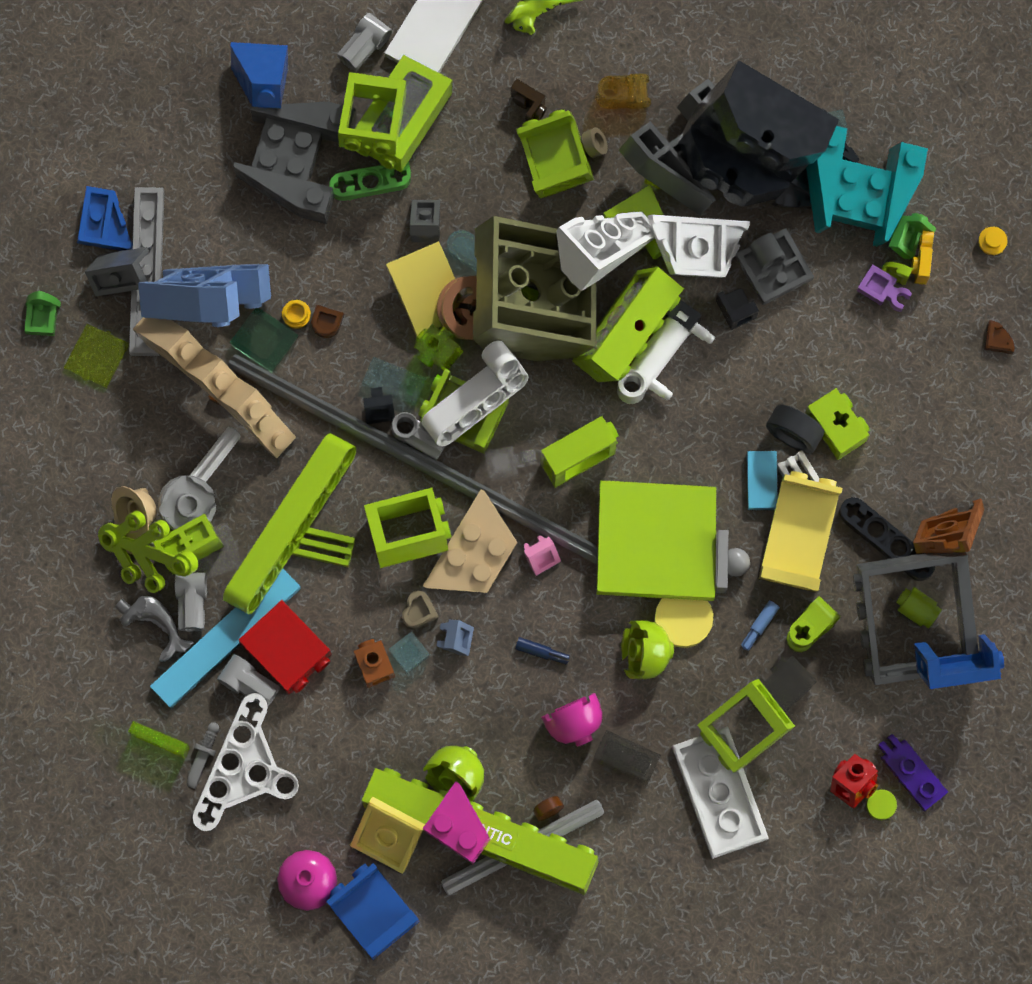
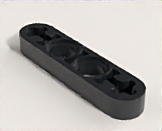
[839,497,935,581]

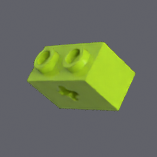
[805,388,870,460]

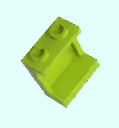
[516,110,594,199]
[418,369,509,454]

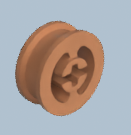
[437,276,477,340]

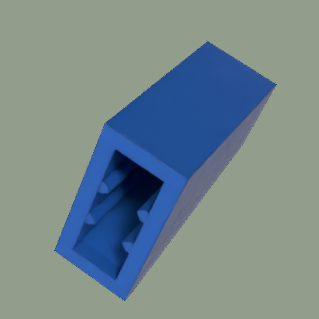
[230,42,288,108]

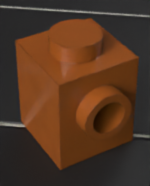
[354,639,395,688]

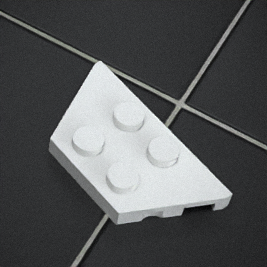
[648,215,750,278]

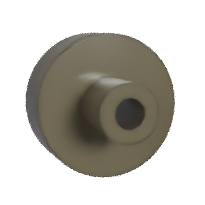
[582,127,608,158]

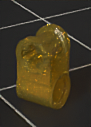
[596,74,651,109]

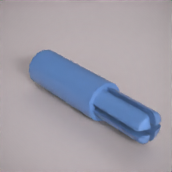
[741,600,780,650]

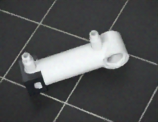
[617,300,715,404]

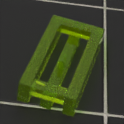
[128,721,190,759]

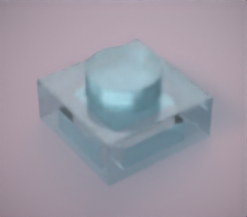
[388,631,430,674]

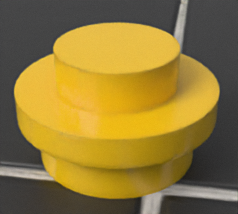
[978,227,1007,255]
[282,300,311,329]

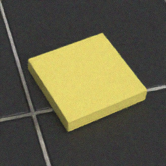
[350,797,425,874]

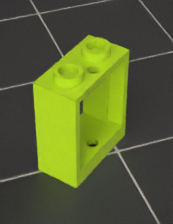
[338,72,406,155]
[540,416,619,488]
[364,488,452,568]
[697,679,795,773]

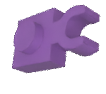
[857,264,912,312]

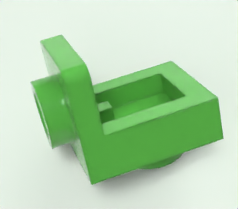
[889,213,936,259]

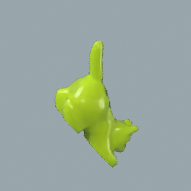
[504,0,583,35]

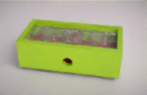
[572,267,684,382]

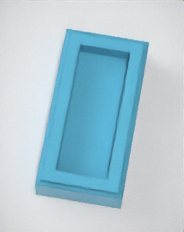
[747,451,778,510]

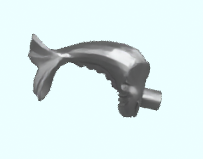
[115,596,194,662]

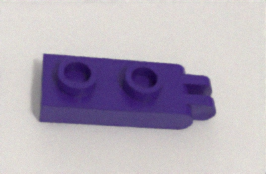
[878,734,948,812]

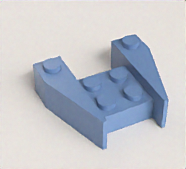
[138,264,271,327]

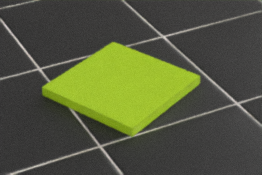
[596,480,716,601]

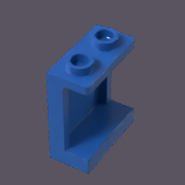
[914,634,1004,689]

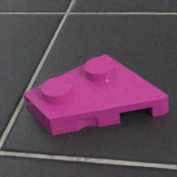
[423,781,490,864]

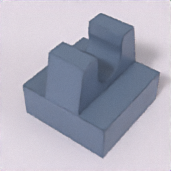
[437,619,474,656]

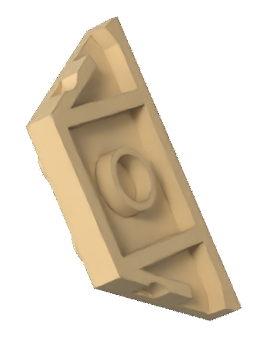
[423,489,517,593]

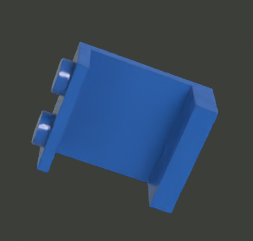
[326,863,420,960]

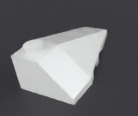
[556,212,655,291]

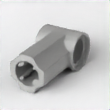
[337,13,392,72]
[392,412,445,460]
[175,573,207,632]
[217,654,280,706]

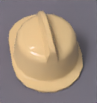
[111,486,157,554]

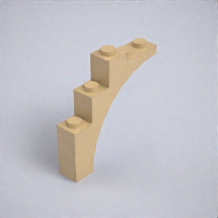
[133,317,296,458]

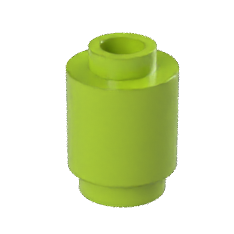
[896,587,942,629]

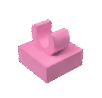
[524,536,561,576]

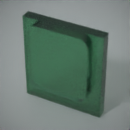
[229,308,299,373]

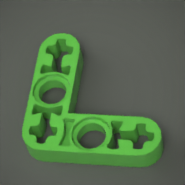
[329,109,411,201]

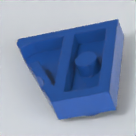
[77,186,133,251]

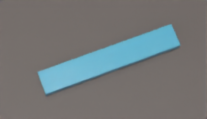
[150,569,301,708]

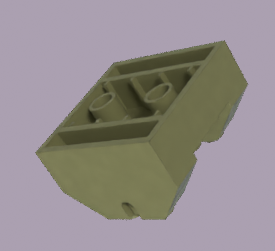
[473,216,596,361]

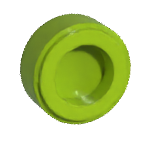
[866,790,897,821]

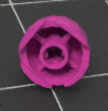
[541,693,602,747]
[277,850,338,911]

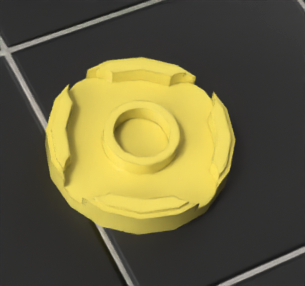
[654,598,714,648]

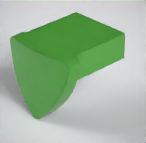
[24,291,61,336]

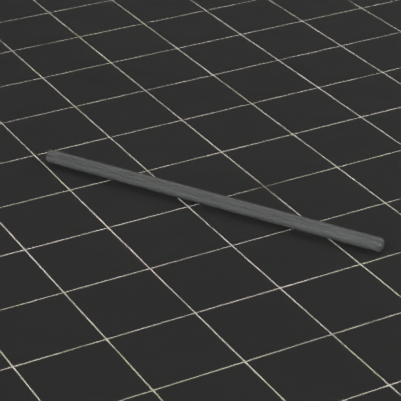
[228,355,598,564]

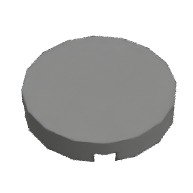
[158,476,216,530]

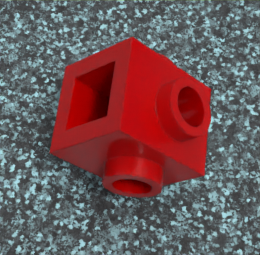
[830,754,878,809]

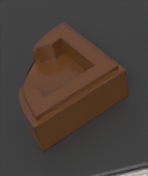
[984,320,1015,354]

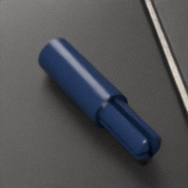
[515,637,570,665]

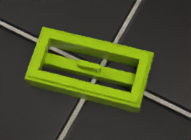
[292,527,355,568]

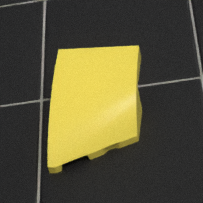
[386,241,461,347]

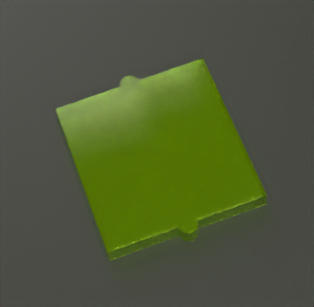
[64,324,129,388]

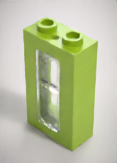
[355,55,453,172]

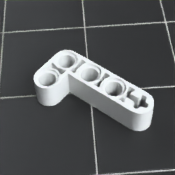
[421,340,529,446]

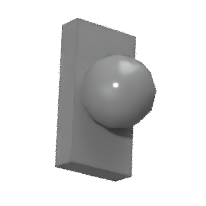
[715,530,750,593]

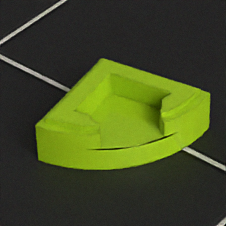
[881,262,913,285]

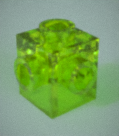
[414,324,464,372]

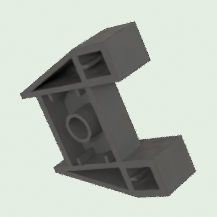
[619,79,716,215]
[233,101,357,224]

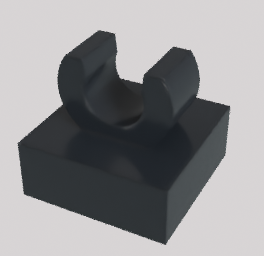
[363,387,395,424]

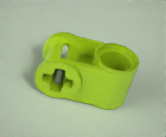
[787,596,841,652]

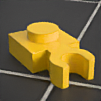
[911,231,934,285]

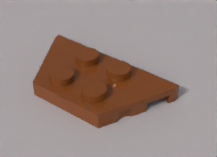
[913,499,984,553]

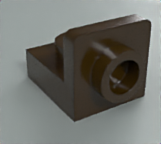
[510,78,547,122]

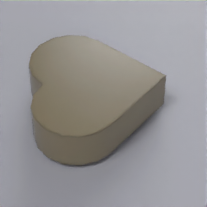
[402,591,439,629]

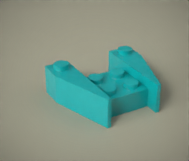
[806,126,928,247]

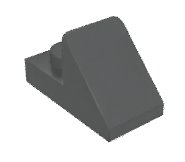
[410,200,440,242]

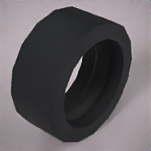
[766,405,825,453]

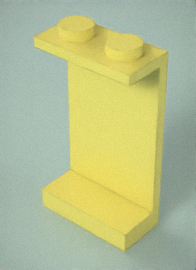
[758,471,843,592]

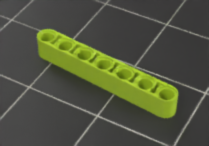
[223,433,357,615]

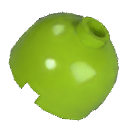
[621,621,674,679]
[423,746,484,801]

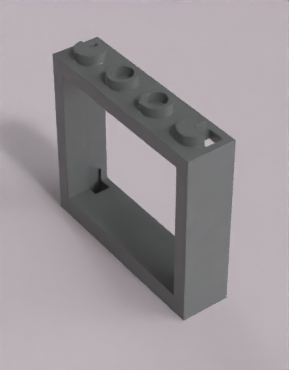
[853,552,979,685]

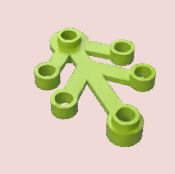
[98,511,198,593]

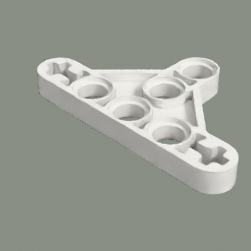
[193,693,299,831]

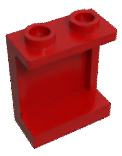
[239,600,332,695]

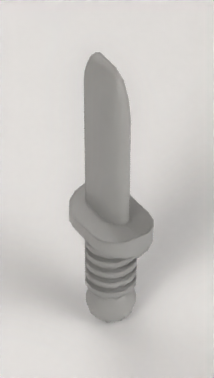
[187,722,219,789]

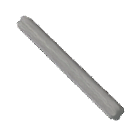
[441,800,604,895]

